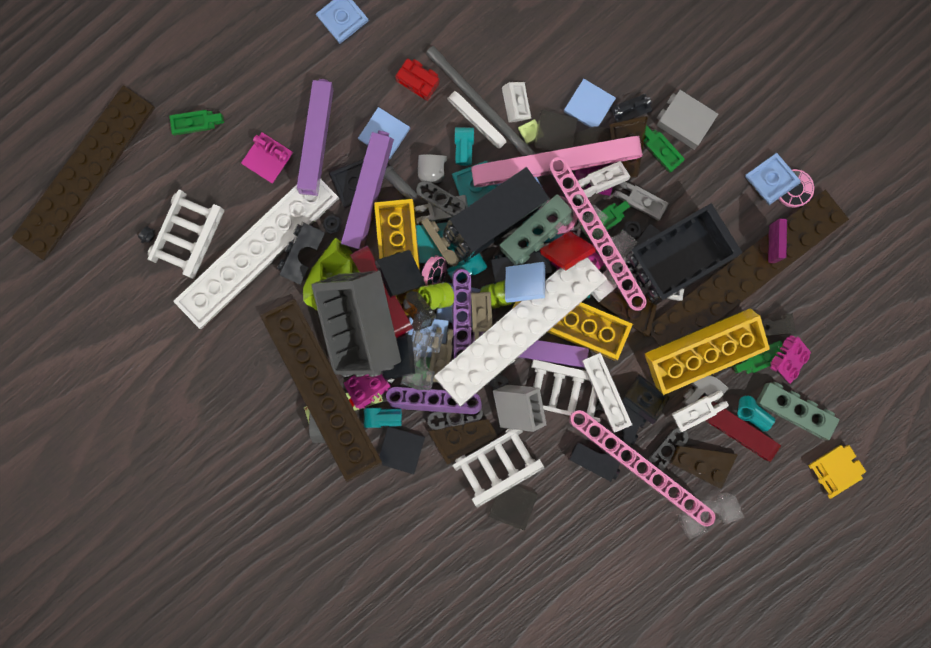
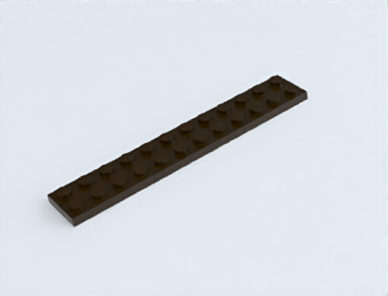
[650,189,849,347]

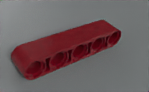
[350,246,414,338]
[698,395,781,463]

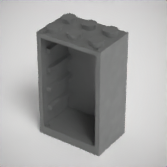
[311,271,401,377]

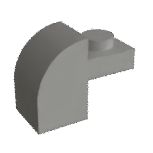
[683,376,728,406]

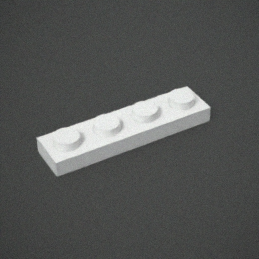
[582,353,632,433]

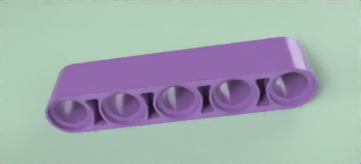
[452,268,471,359]
[386,387,482,414]

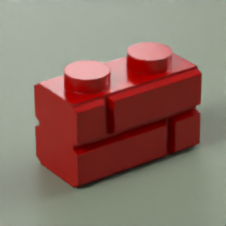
[395,59,440,101]

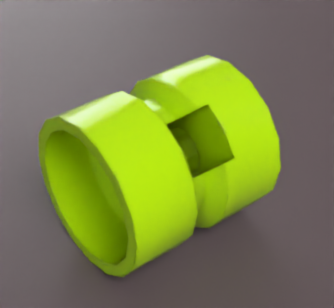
[480,280,515,309]
[417,282,454,311]

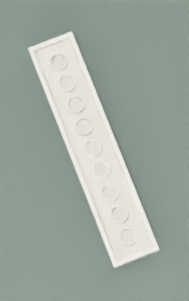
[174,180,339,329]
[434,258,607,407]

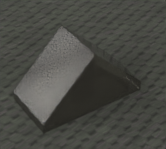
[574,126,612,147]

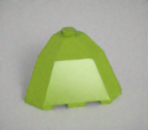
[303,238,359,311]

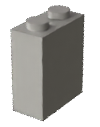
[656,90,718,150]
[493,385,547,432]

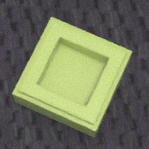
[518,119,544,144]

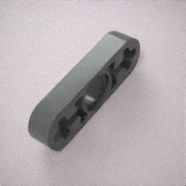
[417,181,466,217]
[428,405,483,430]
[645,428,688,475]

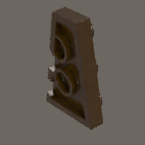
[609,116,648,179]
[597,288,657,337]
[428,419,497,465]
[669,446,738,489]

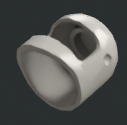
[418,155,447,184]

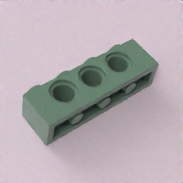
[500,194,573,266]
[756,381,840,440]

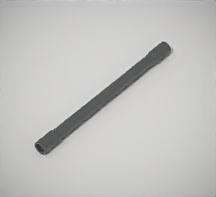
[426,46,536,156]

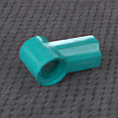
[455,127,474,166]
[446,253,487,282]
[737,396,775,431]
[364,408,402,428]

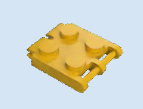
[808,445,866,499]

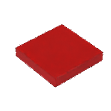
[540,231,595,271]

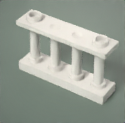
[148,190,225,279]
[531,360,600,422]
[453,429,544,508]

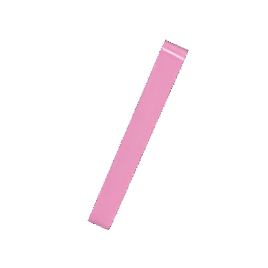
[471,136,643,187]
[549,157,646,311]
[569,410,715,526]

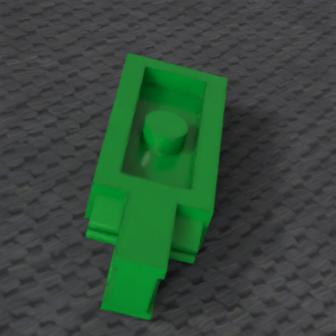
[170,110,224,135]
[644,125,685,173]
[580,200,630,243]
[732,340,786,374]

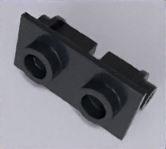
[610,94,653,123]

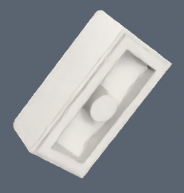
[502,82,531,122]

